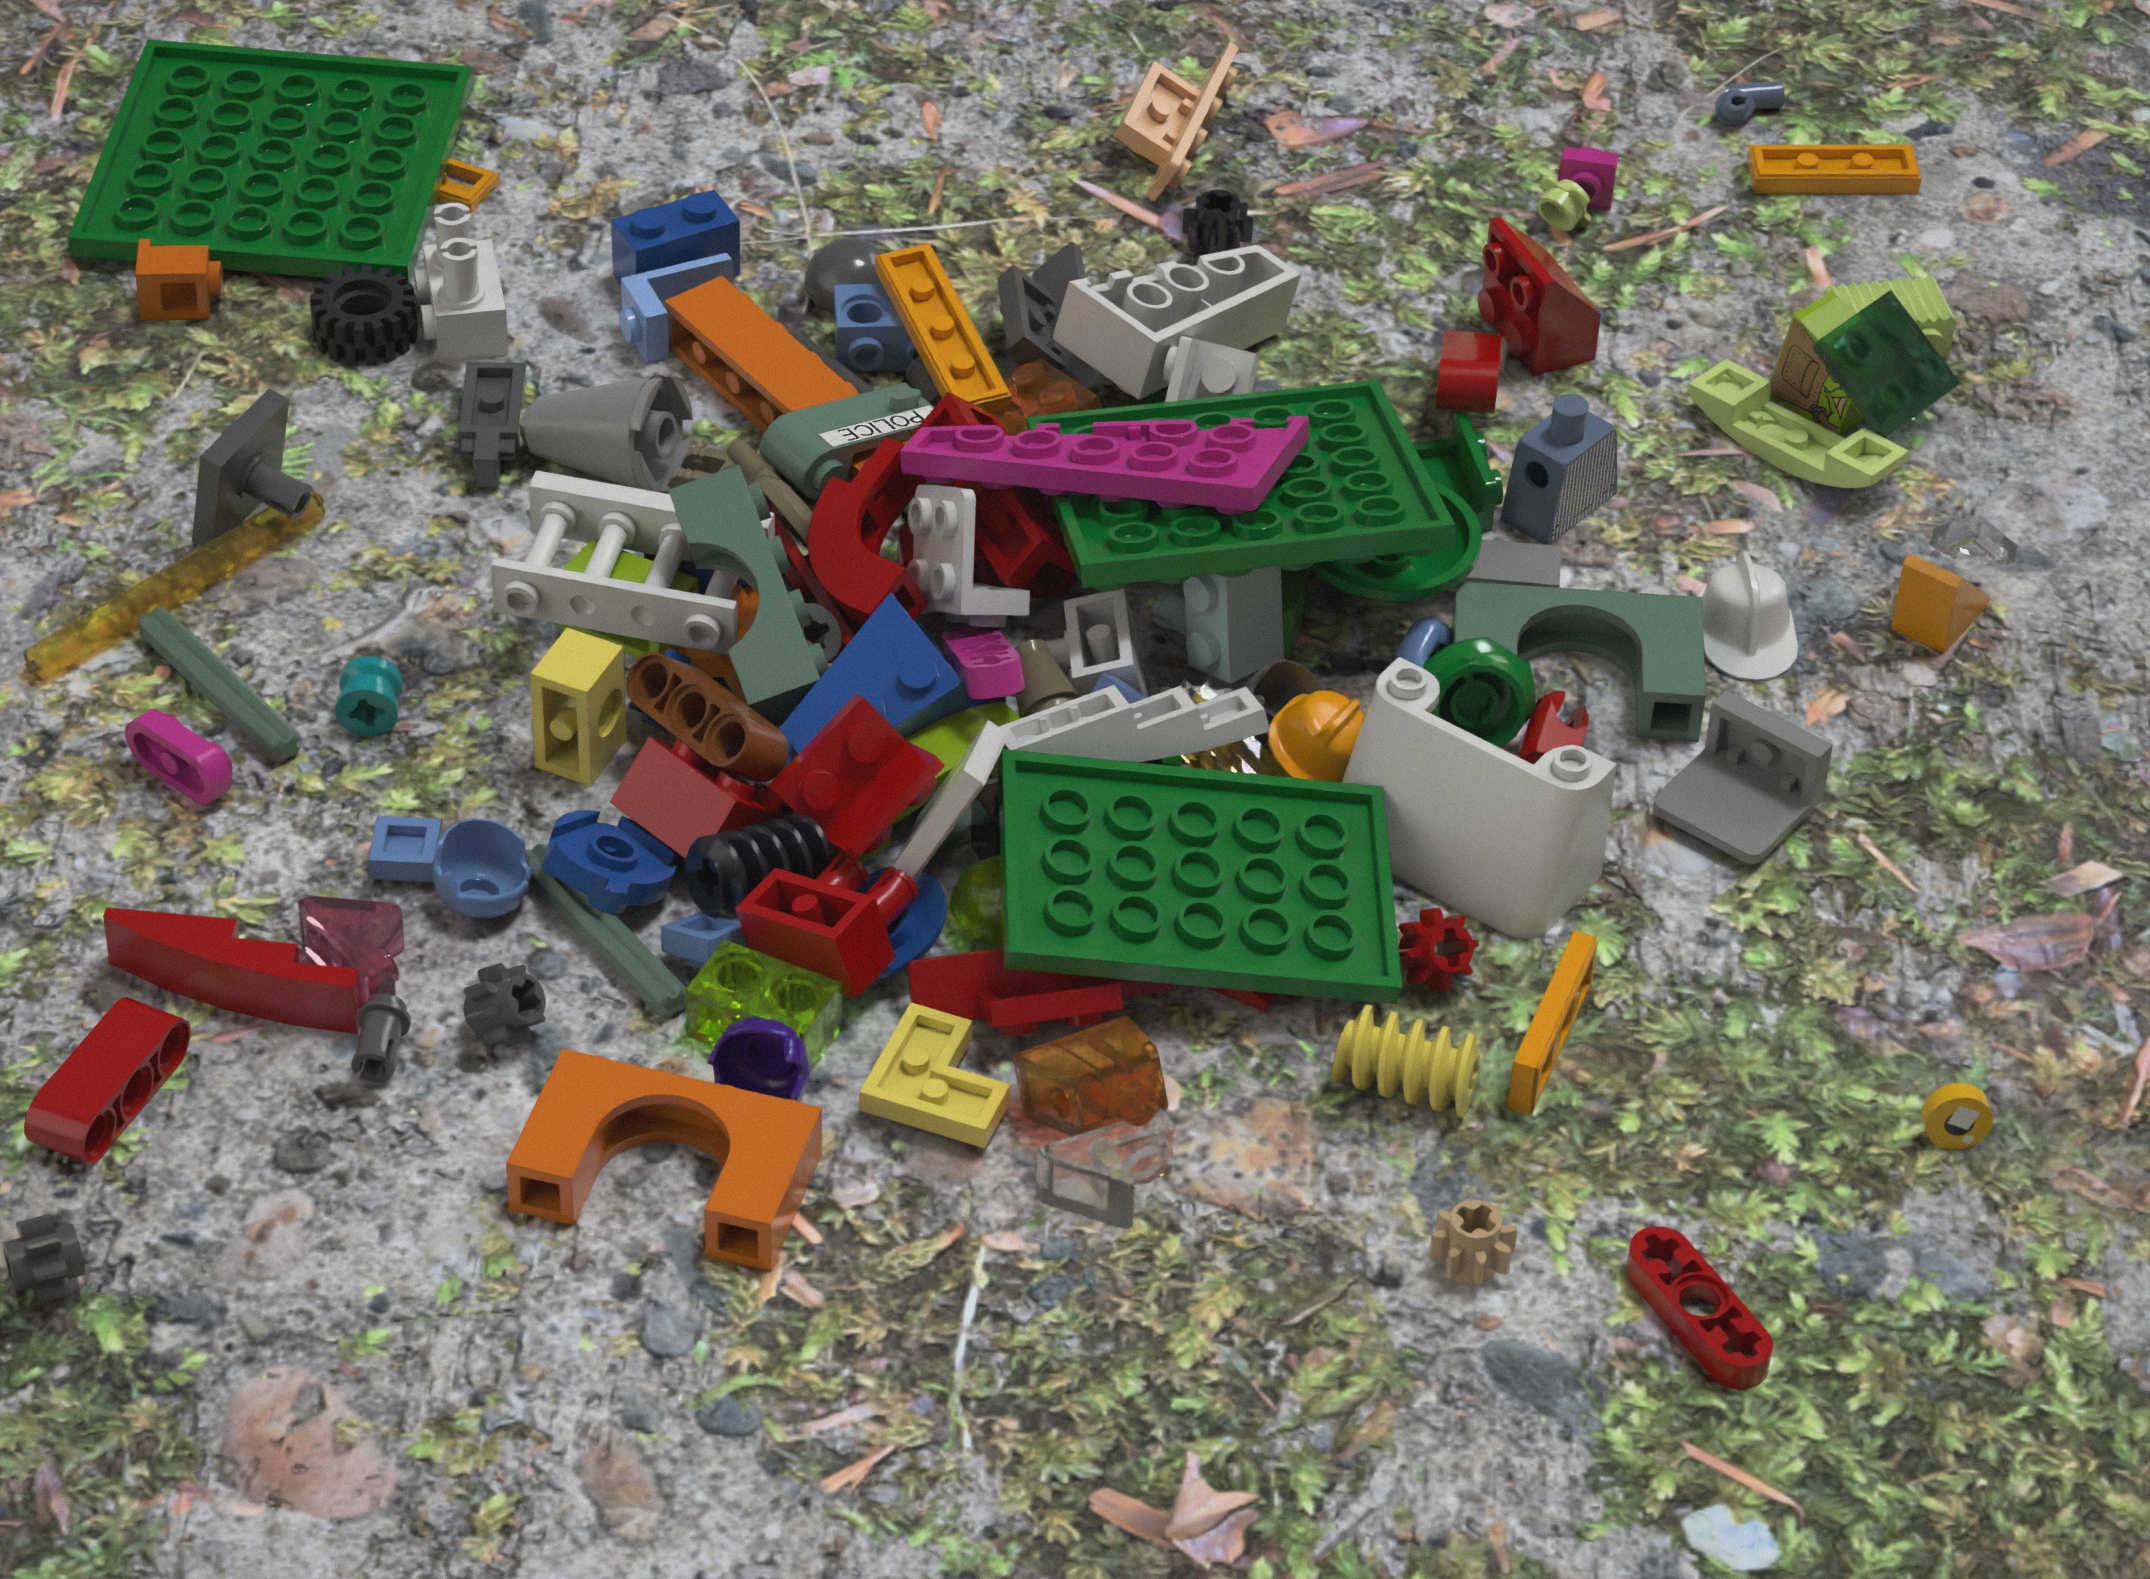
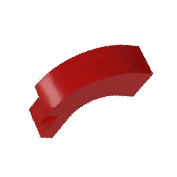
[808,437,928,632]

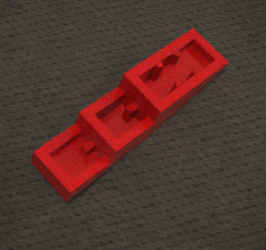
[103,907,362,1034]

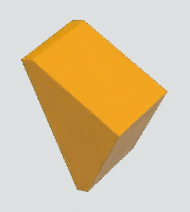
[1891,553,1991,654]

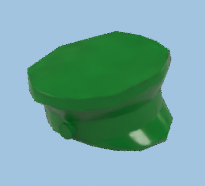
[1423,637,1536,748]

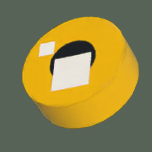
[1921,1083,1993,1150]

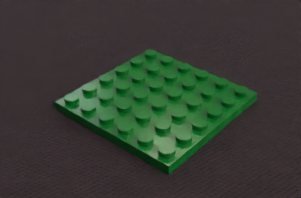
[67,39,473,284]
[1026,380,1456,591]

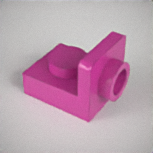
[1558,147,1619,210]

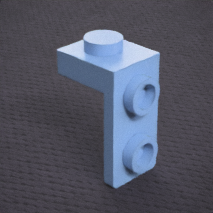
[619,253,734,364]

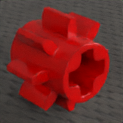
[1398,908,1479,991]

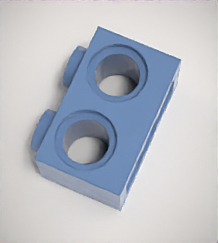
[834,283,919,373]

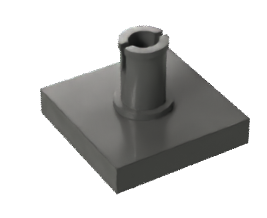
[192,389,313,552]

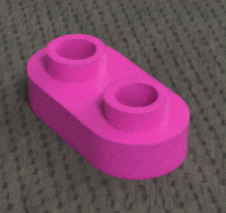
[125,709,233,805]

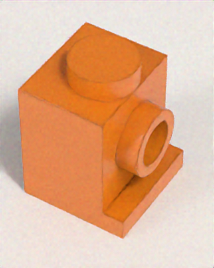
[135,239,223,321]

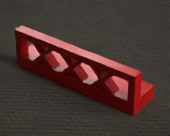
[911,392,1077,589]

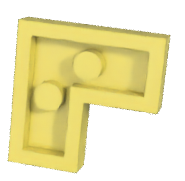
[859,1002,1010,1149]

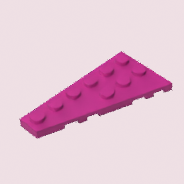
[900,416,1309,515]

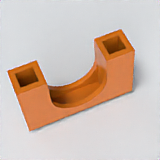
[506,1049,822,1271]

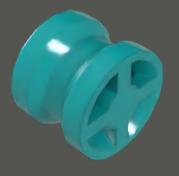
[335,656,403,736]

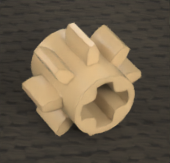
[1429,1199,1517,1286]

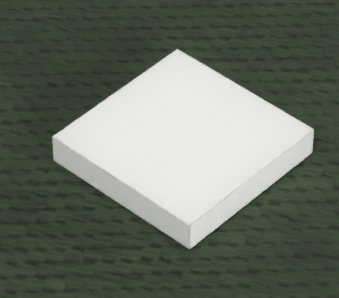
[893,720,1007,878]

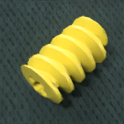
[1331,1004,1480,1118]

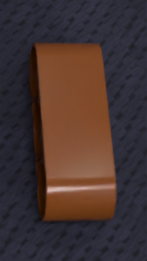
[626,652,788,783]

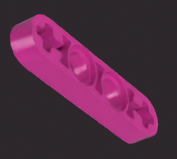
[941,626,1025,699]

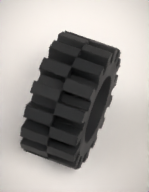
[310,265,418,366]

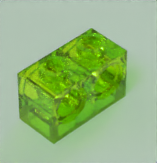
[685,940,842,1072]

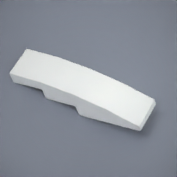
[999,685,1270,762]

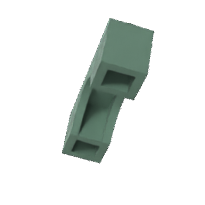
[668,465,829,724]

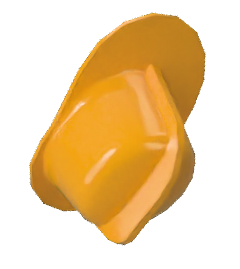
[1267,690,1365,782]

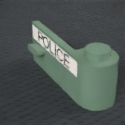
[760,383,934,500]

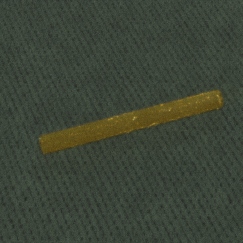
[23,490,326,681]

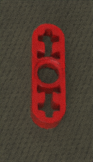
[1626,1226,1773,1390]

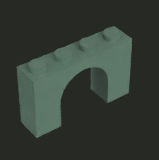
[1451,581,1706,742]

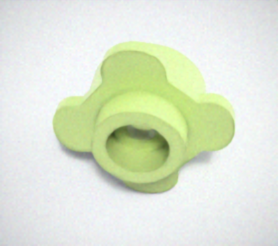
[1536,175,1592,231]

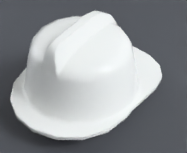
[1696,551,1798,682]

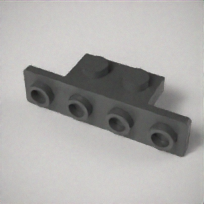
[997,242,1103,414]

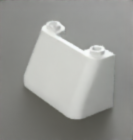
[1342,657,1617,939]

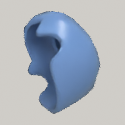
[432,818,532,919]

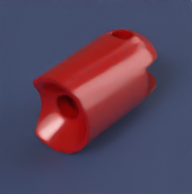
[1517,691,1589,765]

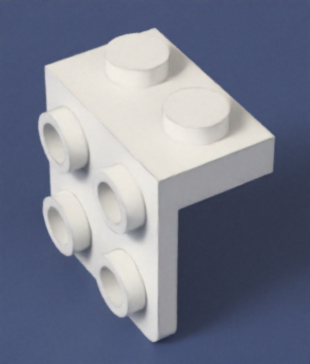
[907,485,1030,627]

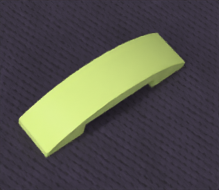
[1688,359,1910,488]

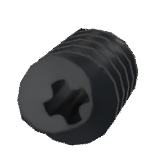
[685,813,833,918]

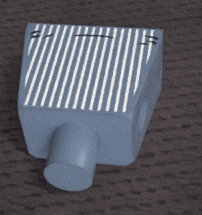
[1500,394,1617,545]

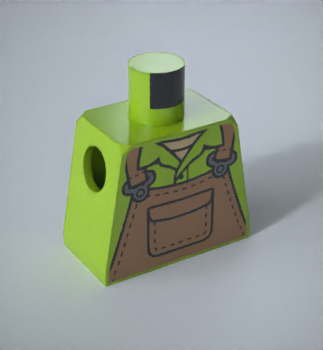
[1770,291,1904,435]

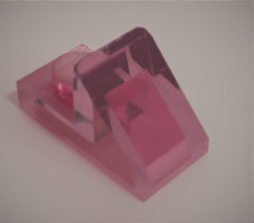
[298,895,405,1005]

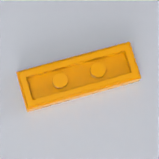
[1747,145,1921,194]
[1507,930,1598,1115]

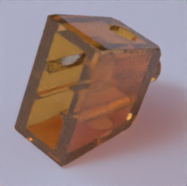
[1012,1015,1169,1140]

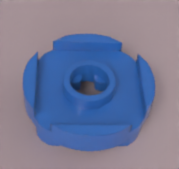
[541,810,676,915]

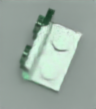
[1813,290,1961,438]

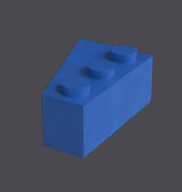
[778,592,968,775]

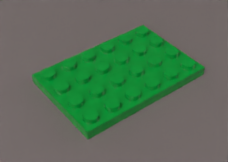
[997,749,1402,1004]

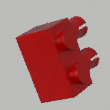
[735,853,919,999]

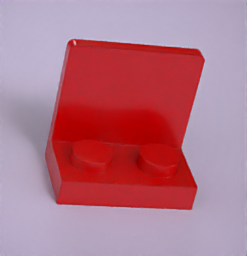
[767,694,945,859]

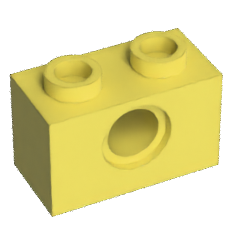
[530,628,627,786]

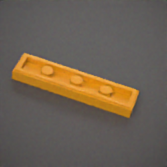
[875,243,1012,415]

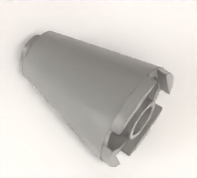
[520,375,693,493]

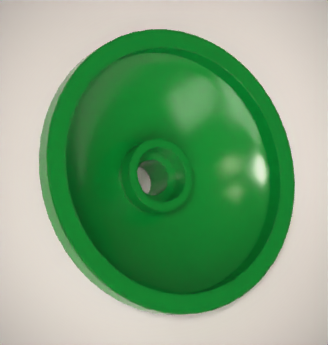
[1311,480,1482,603]

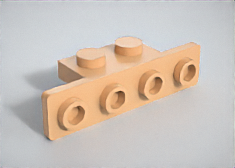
[1113,42,1239,202]

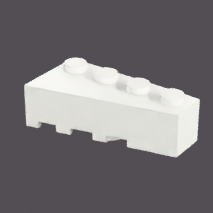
[1052,245,1301,400]

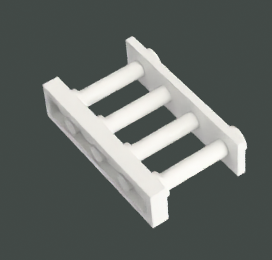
[491,470,775,655]

